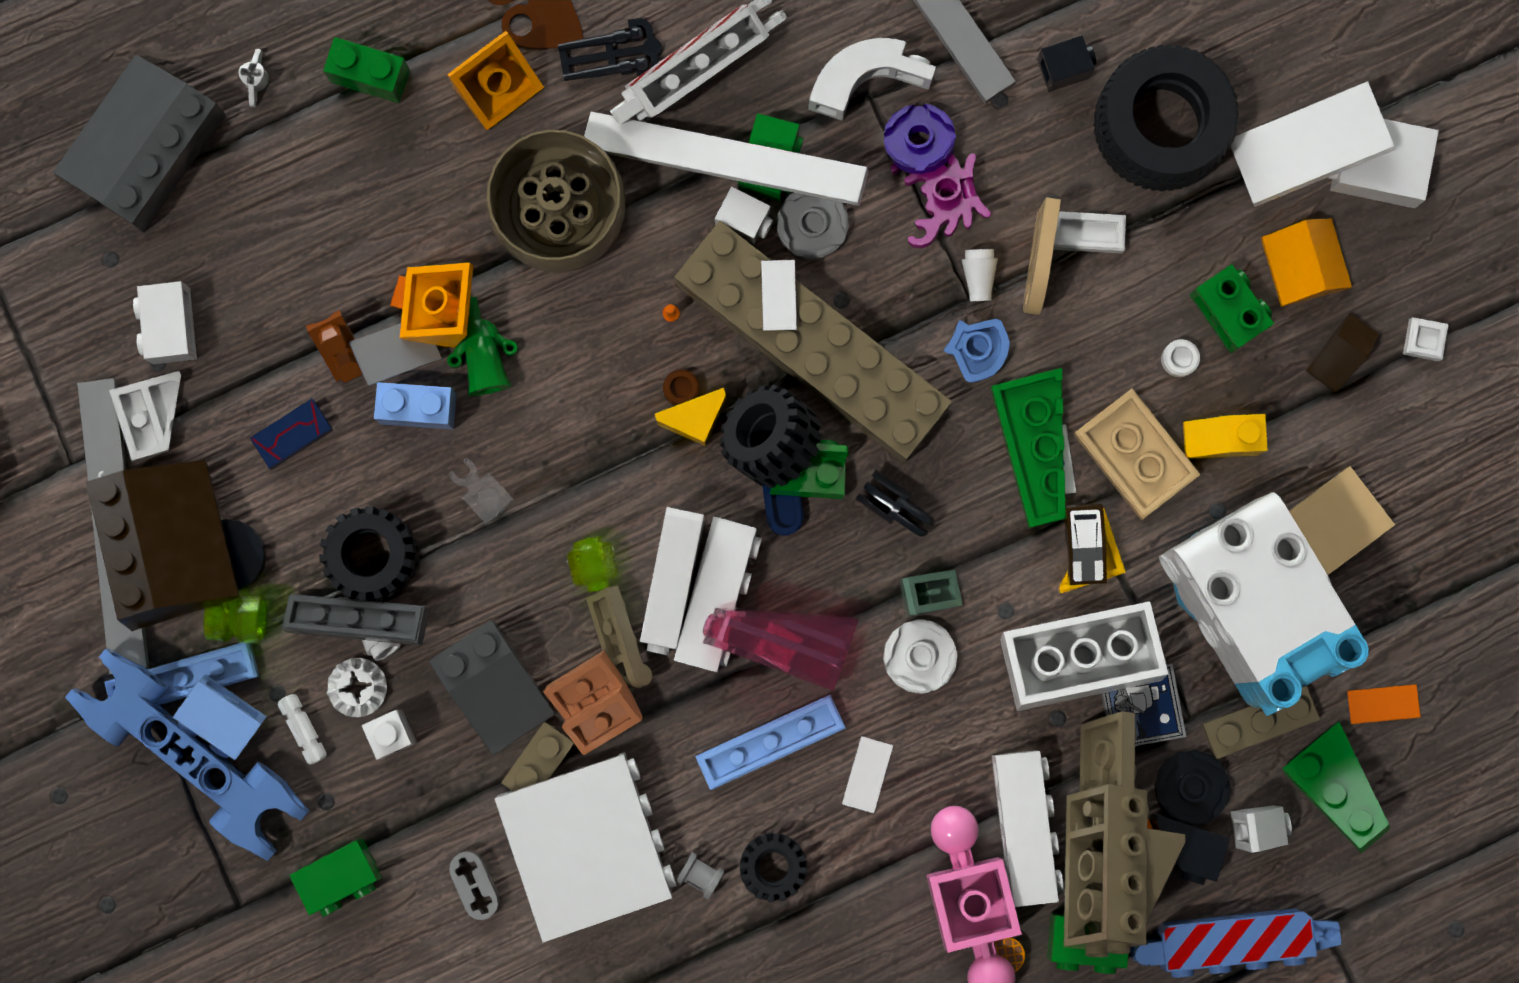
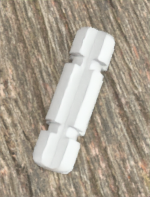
[278,694,327,764]

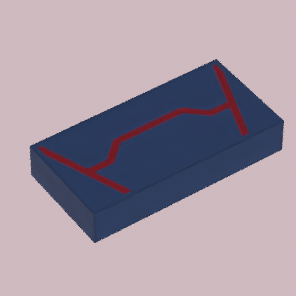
[250,398,333,470]

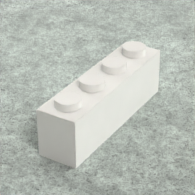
[674,516,762,672]
[992,750,1063,907]

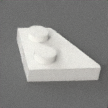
[109,371,181,462]

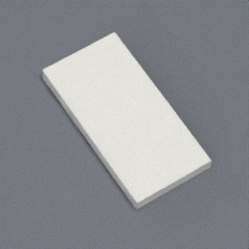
[1231,81,1395,207]

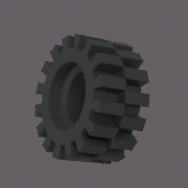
[740,832,807,902]

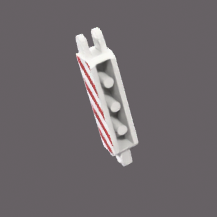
[610,0,787,124]

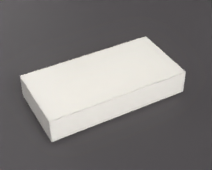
[1053,212,1126,253]

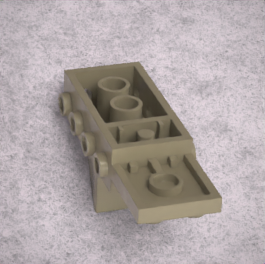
[1064,711,1185,957]

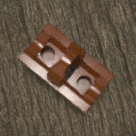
[306,310,362,382]

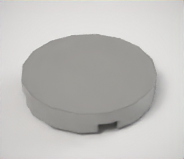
[776,193,849,261]

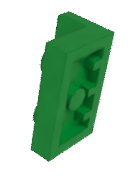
[770,440,848,499]

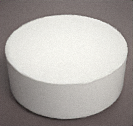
[1161,339,1200,377]

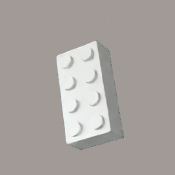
[1000,601,1168,711]

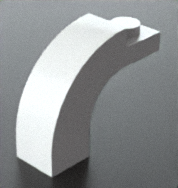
[808,38,936,121]

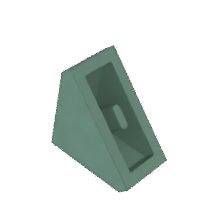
[899,570,963,617]

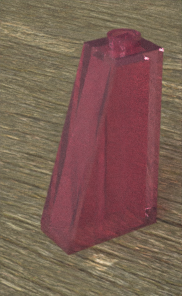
[703,608,859,691]

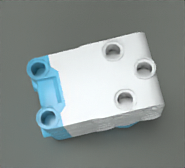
[1159,492,1369,716]

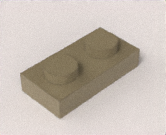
[501,721,574,791]

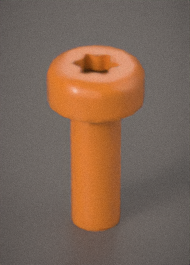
[663,304,680,322]

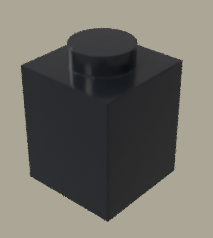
[1037,35,1097,92]

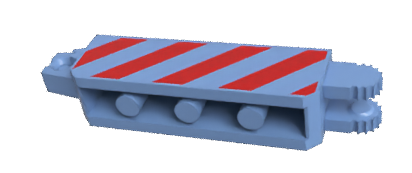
[1130,908,1341,978]

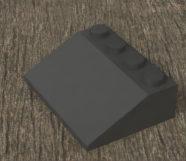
[53,54,226,232]

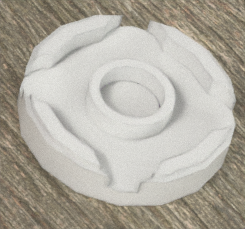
[883,620,957,694]

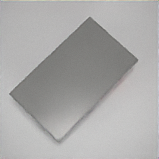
[349,323,442,386]

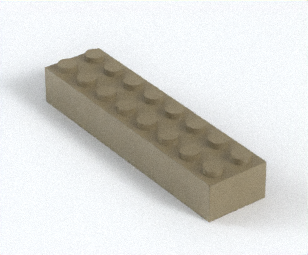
[674,221,952,464]

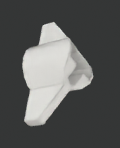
[239,49,269,107]

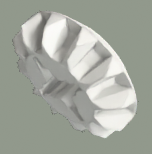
[327,658,387,717]

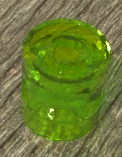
[203,595,267,644]

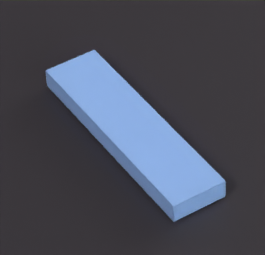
[104,641,260,705]
[695,695,846,790]

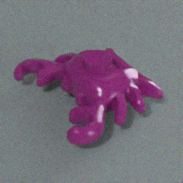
[890,153,991,249]

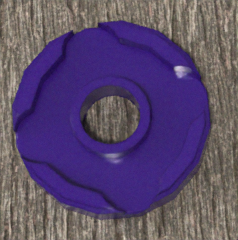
[883,104,956,174]

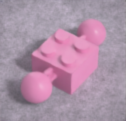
[926,806,1022,983]

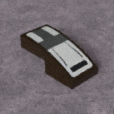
[1065,504,1107,585]

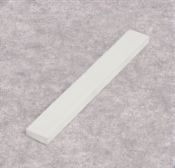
[584,112,869,206]

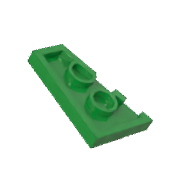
[1283,722,1390,853]

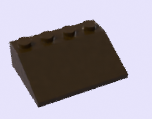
[86,460,240,631]

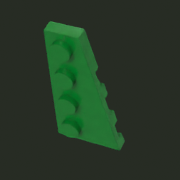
[990,368,1065,529]

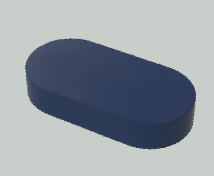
[762,485,803,536]

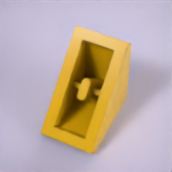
[654,388,726,446]

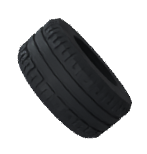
[1093,45,1239,192]

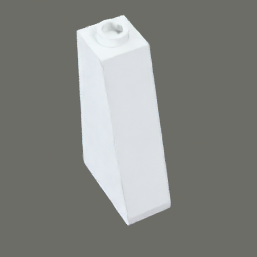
[640,507,705,655]

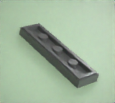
[282,594,430,646]

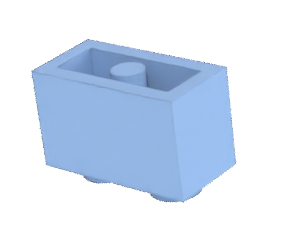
[374,382,457,430]
[172,674,267,760]

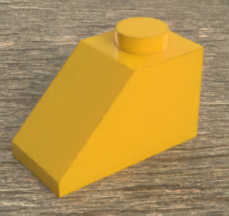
[1183,414,1268,459]

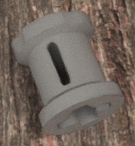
[676,852,724,900]

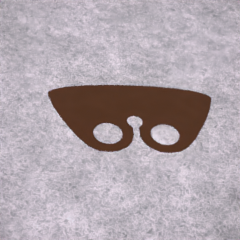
[488,0,583,48]

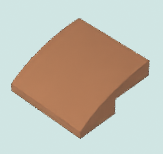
[543,650,643,755]

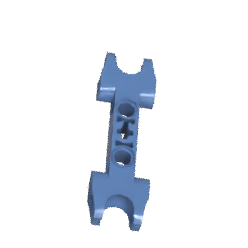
[65,648,310,861]

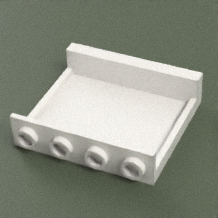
[495,752,677,942]

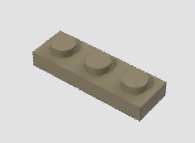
[1200,686,1320,759]

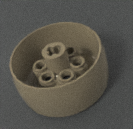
[486,129,626,273]

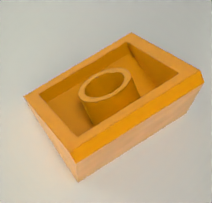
[447,31,544,130]
[1261,218,1352,307]
[399,263,474,348]

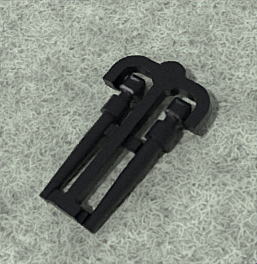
[558,18,662,81]

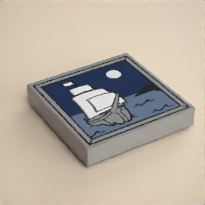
[1101,664,1186,746]

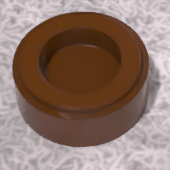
[663,369,700,406]

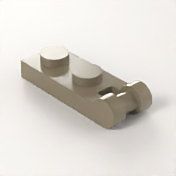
[586,586,652,692]

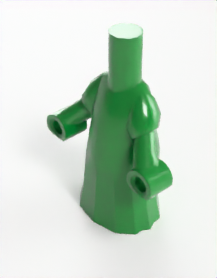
[447,297,519,397]

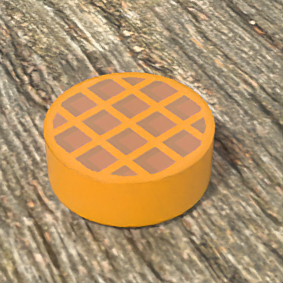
[994,937,1025,972]

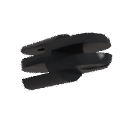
[855,469,935,537]

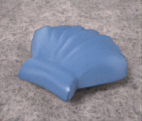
[944,319,1010,383]

